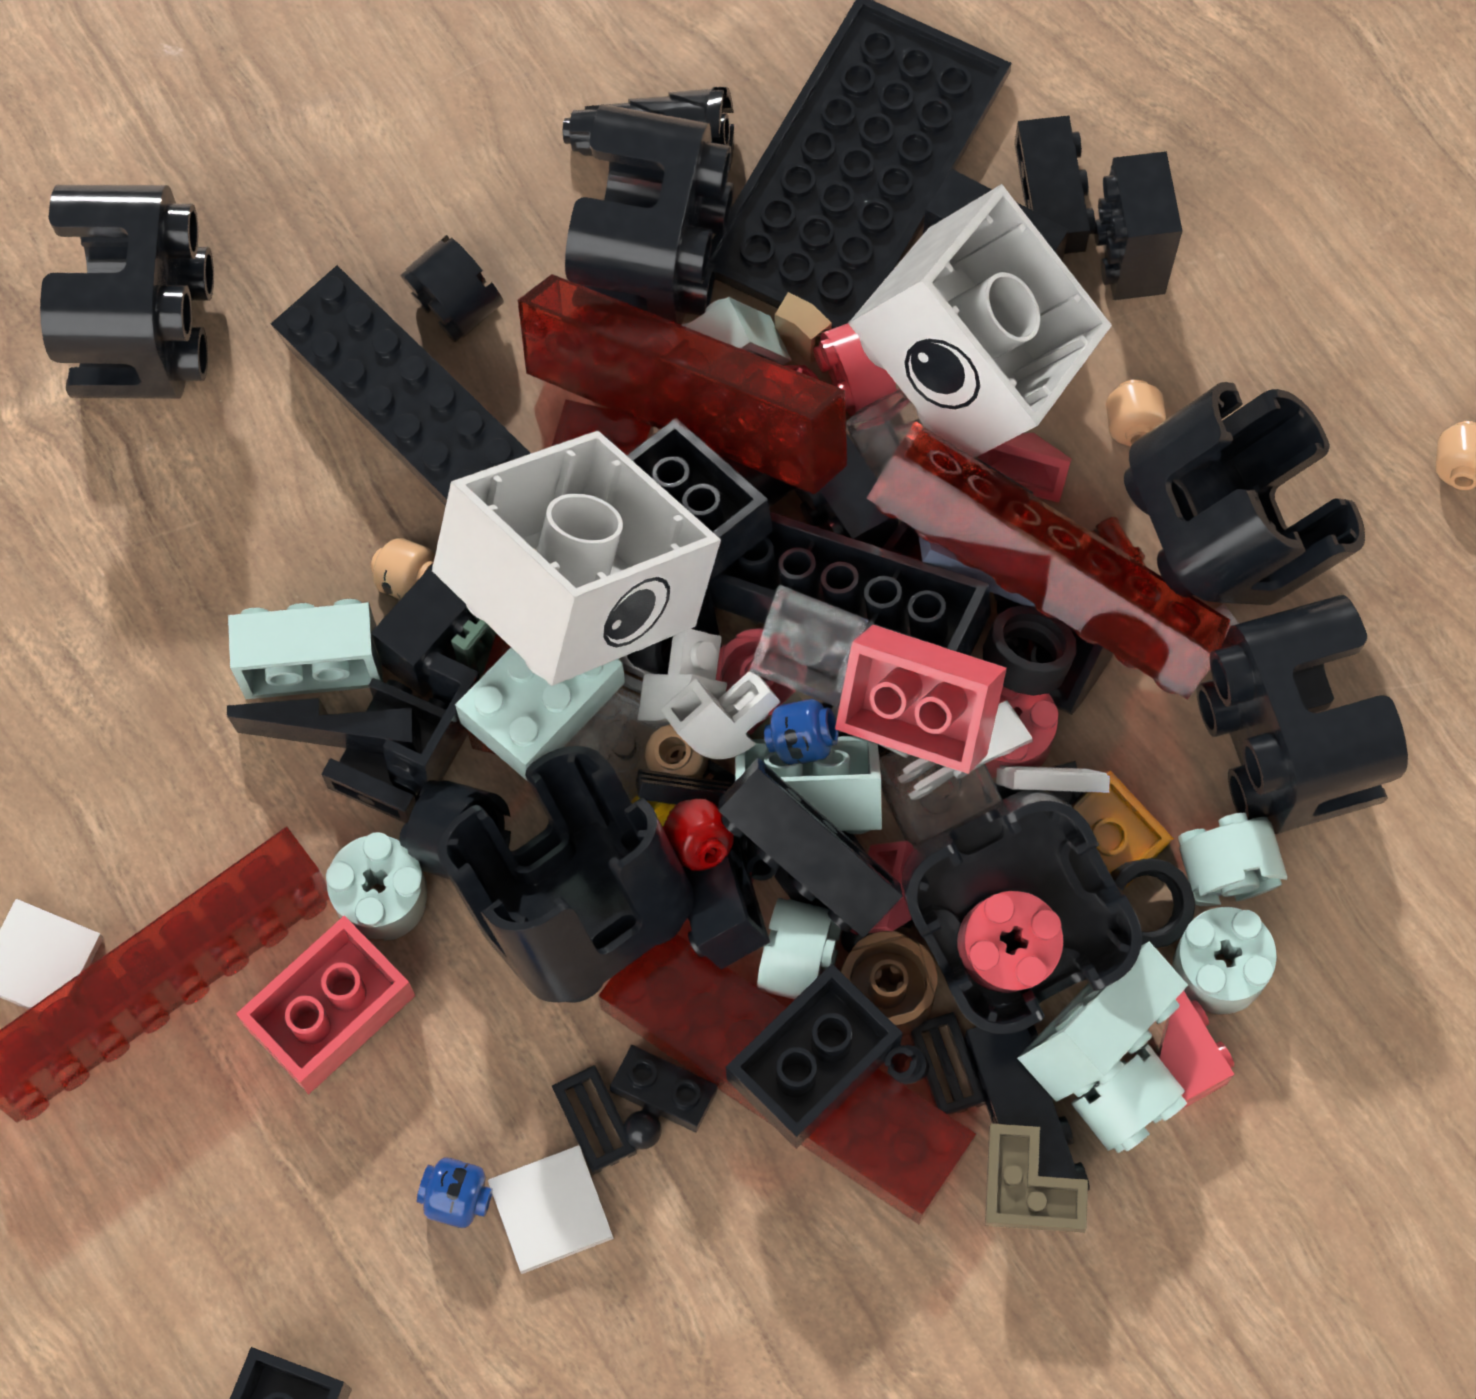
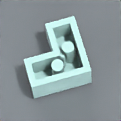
[658,297,791,399]

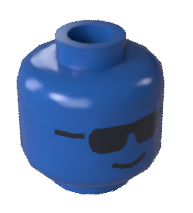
[764,699,838,765]
[417,1157,493,1228]

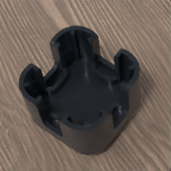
[565,104,734,329]
[40,185,214,399]
[1124,382,1365,605]
[1196,595,1408,834]
[438,746,695,1003]
[901,790,1142,1034]

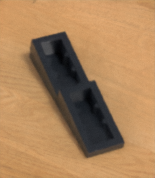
[227,698,420,754]

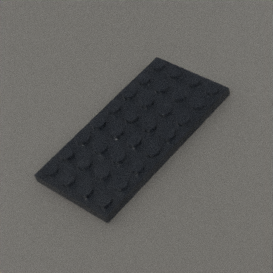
[709,0,1012,329]

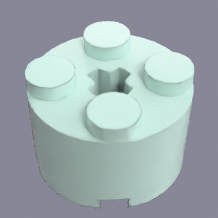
[1178,813,1288,906]
[326,832,427,941]
[757,898,842,999]
[1172,907,1277,1014]
[1071,1044,1187,1153]

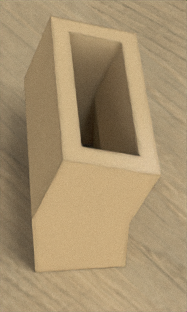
[775,292,832,364]

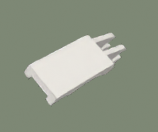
[897,700,1033,800]

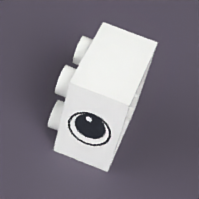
[848,184,1112,464]
[432,431,721,686]

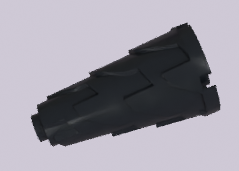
[562,87,734,172]

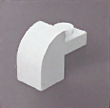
[638,629,727,726]
[661,668,780,759]

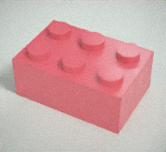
[835,625,1007,774]
[236,915,415,1095]

